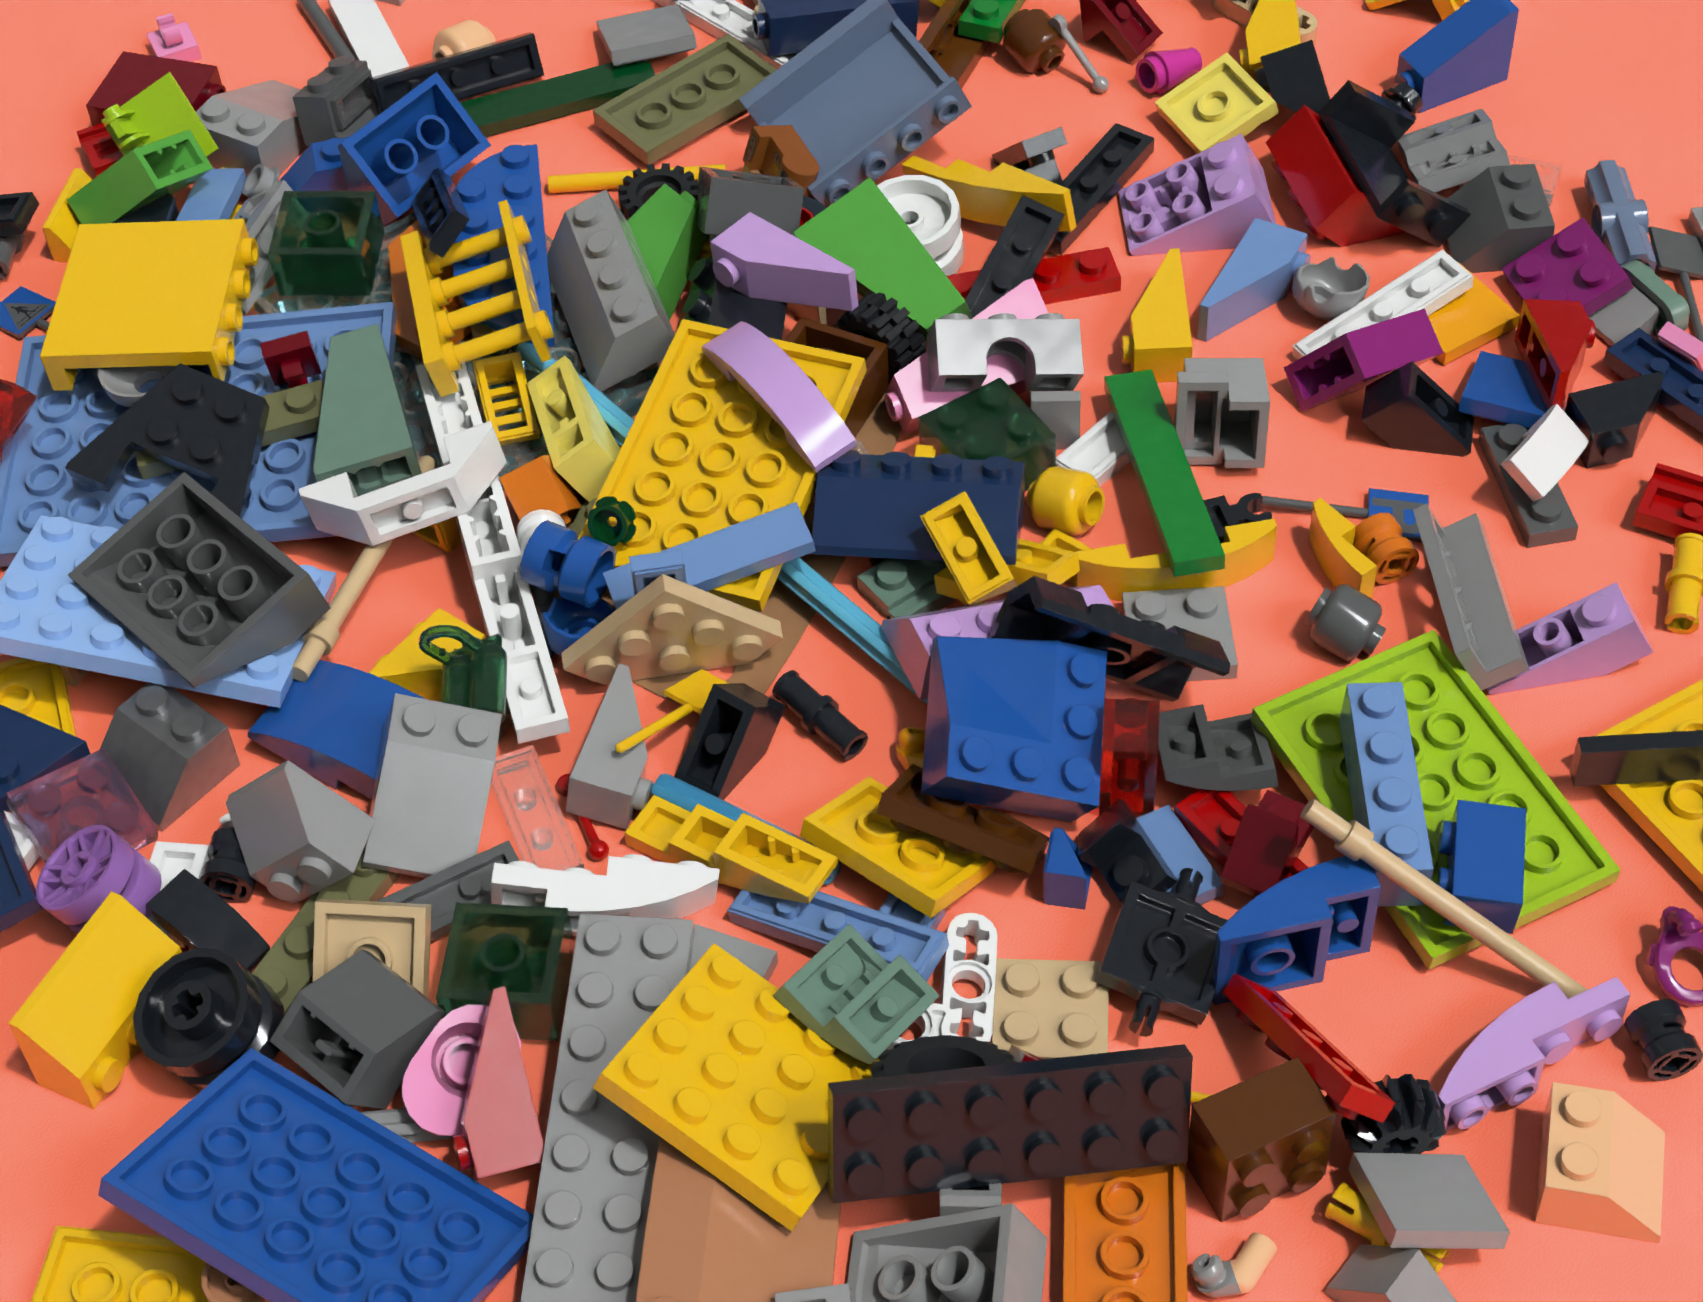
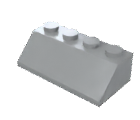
[547,189,675,392]

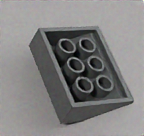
[68,472,331,688]

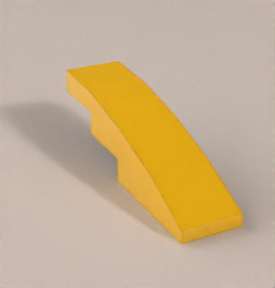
[901,155,1077,232]
[624,795,838,904]

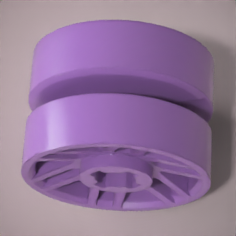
[36,825,162,935]

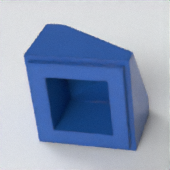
[1043,828,1092,910]

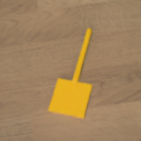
[615,669,729,753]

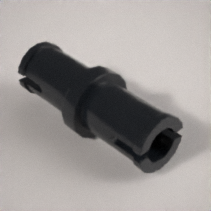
[772,670,868,760]

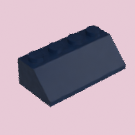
[811,450,1025,565]

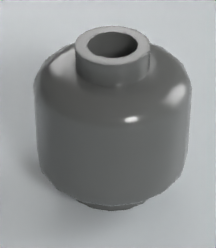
[1304,584,1387,661]

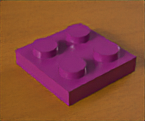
[1501,217,1634,316]

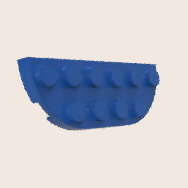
[453,144,555,347]

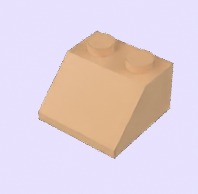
[1535,1082,1665,1243]

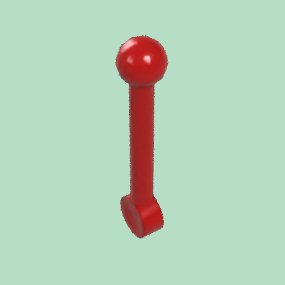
[557,774,609,861]

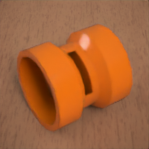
[1353,513,1420,584]

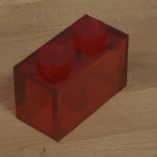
[1099,698,1160,818]

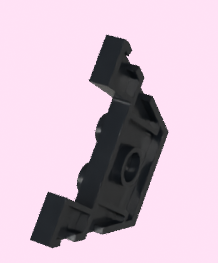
[65,363,270,519]

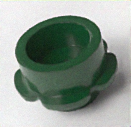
[588,496,636,546]

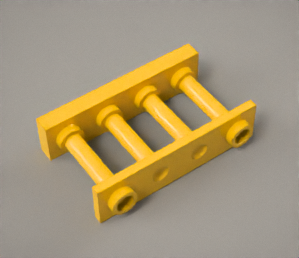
[400,199,554,397]

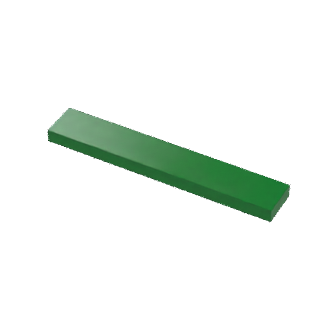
[1104,369,1225,577]

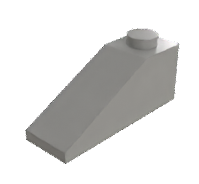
[566,663,653,829]

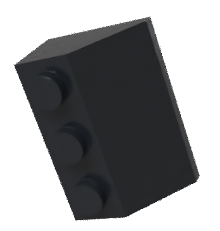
[683,255,787,340]

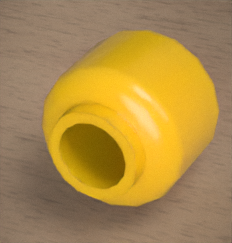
[1027,466,1105,535]

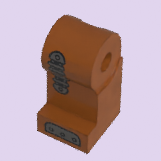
[742,125,820,198]

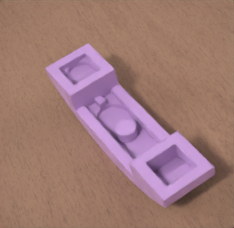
[702,321,857,472]

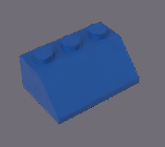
[338,72,491,231]

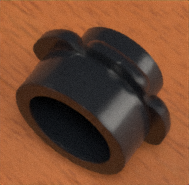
[1381,82,1423,121]

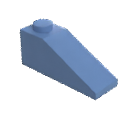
[1197,218,1311,342]

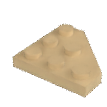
[561,574,783,685]

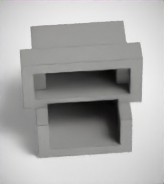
[1174,358,1270,468]

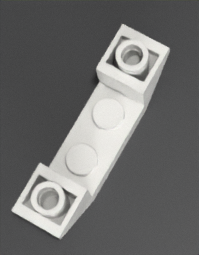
[299,421,507,546]

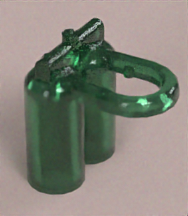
[419,625,508,723]

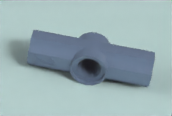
[1584,160,1657,272]

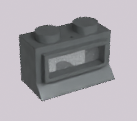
[292,56,378,146]

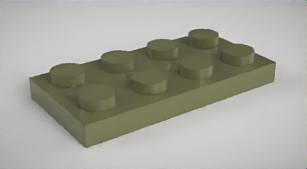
[593,34,777,165]

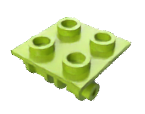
[101,72,219,157]

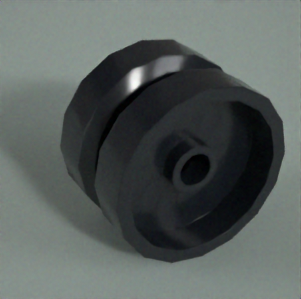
[133,948,285,1092]

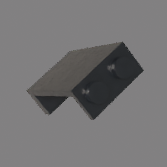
[1318,80,1471,247]

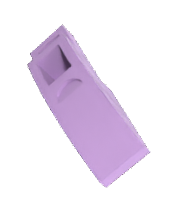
[1438,976,1630,1132]

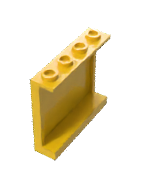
[40,219,259,391]

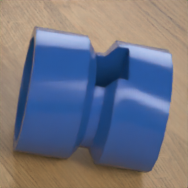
[520,520,616,608]

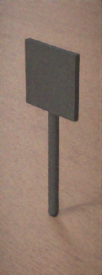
[1648,226,1703,342]

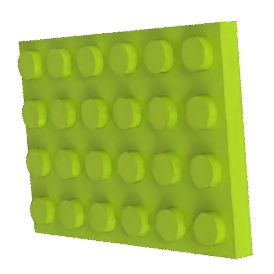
[1251,630,1621,970]

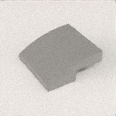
[1397,108,1510,192]

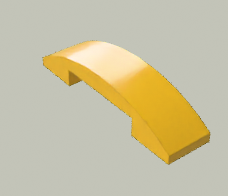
[1074,519,1277,601]

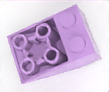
[1118,134,1276,256]

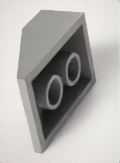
[196,79,343,177]
[361,693,502,878]
[847,1203,1047,1302]

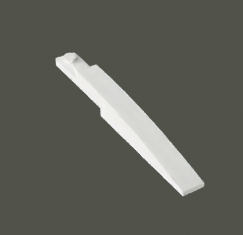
[416,363,570,744]

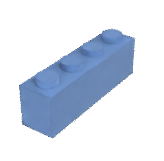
[1339,682,1434,907]

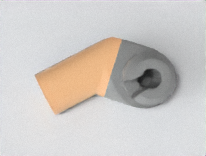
[1191,1232,1277,1298]

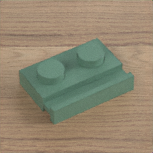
[857,558,957,619]

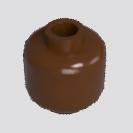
[1003,9,1066,74]

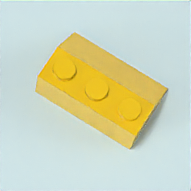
[8,891,182,1109]

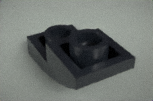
[145,869,270,971]

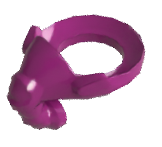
[1646,906,1703,1007]

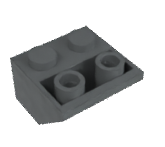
[270,950,445,1110]

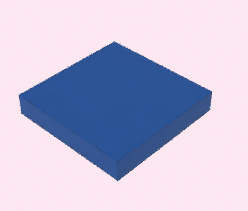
[1458,351,1573,429]

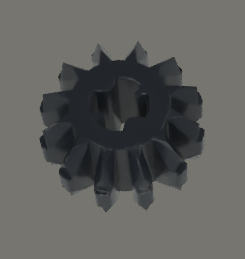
[1340,1074,1446,1154]

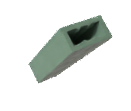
[313,323,422,496]

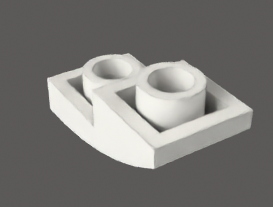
[1501,404,1589,502]

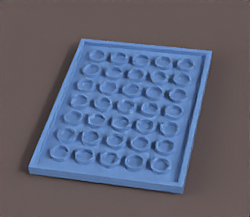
[0,302,397,567]

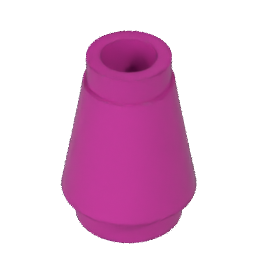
[1136,47,1202,94]

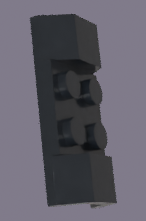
[990,576,1230,702]

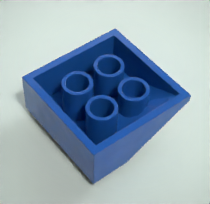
[921,636,1107,822]

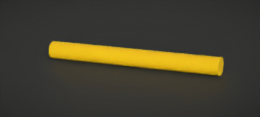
[548,164,726,193]

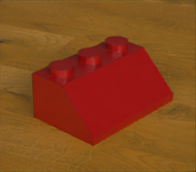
[1265,105,1405,247]

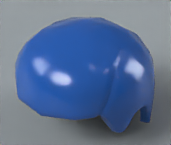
[542,597,615,657]

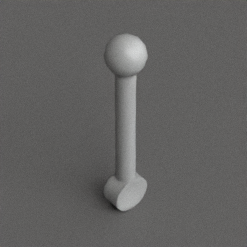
[1049,14,1109,93]

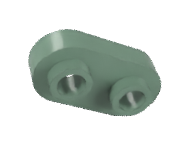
[1621,260,1690,338]

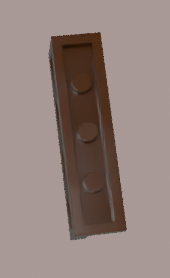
[919,0,991,89]

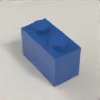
[1436,800,1526,934]

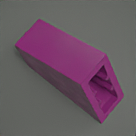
[1284,308,1443,412]

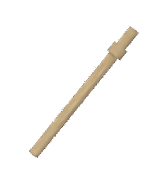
[292,455,438,682]
[1300,798,1588,999]

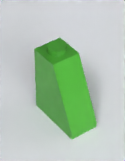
[67,129,213,224]
[627,183,708,321]

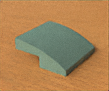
[773,924,940,1065]

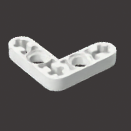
[885,913,998,1051]

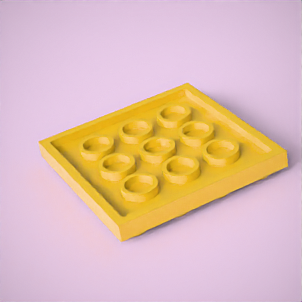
[593,943,879,1232]

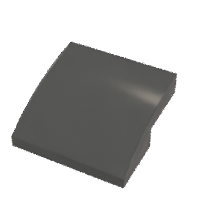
[1151,704,1279,791]

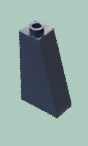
[752,0,919,56]

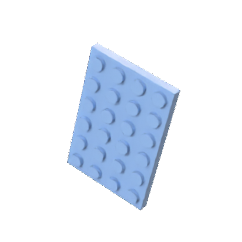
[0,515,336,708]

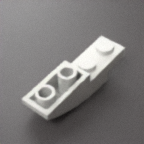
[491,854,720,936]

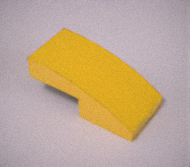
[1309,497,1377,599]

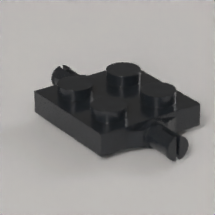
[1095,868,1228,1037]

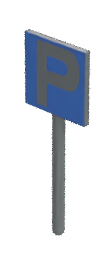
[1262,488,1429,542]

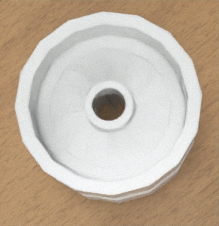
[877,175,965,276]

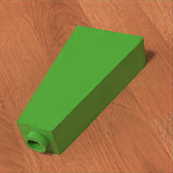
[793,177,972,342]

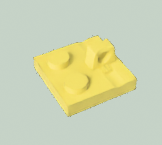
[1155,52,1279,154]

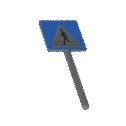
[0,286,56,339]

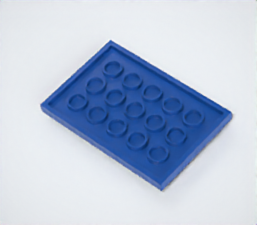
[98,1048,534,1302]

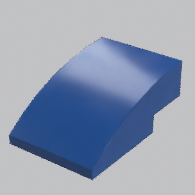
[248,660,425,799]
[1212,856,1381,1005]

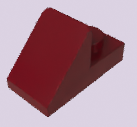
[1079,0,1163,63]
[1220,789,1314,897]

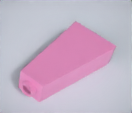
[884,278,1048,434]

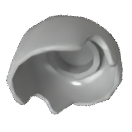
[1292,257,1370,321]

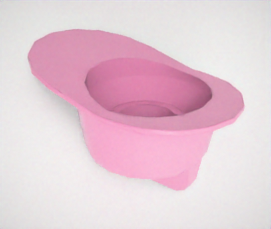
[402,1004,521,1136]

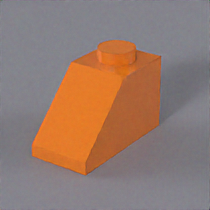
[499,455,581,525]

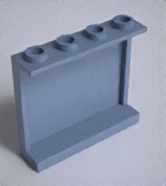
[739,0,972,208]

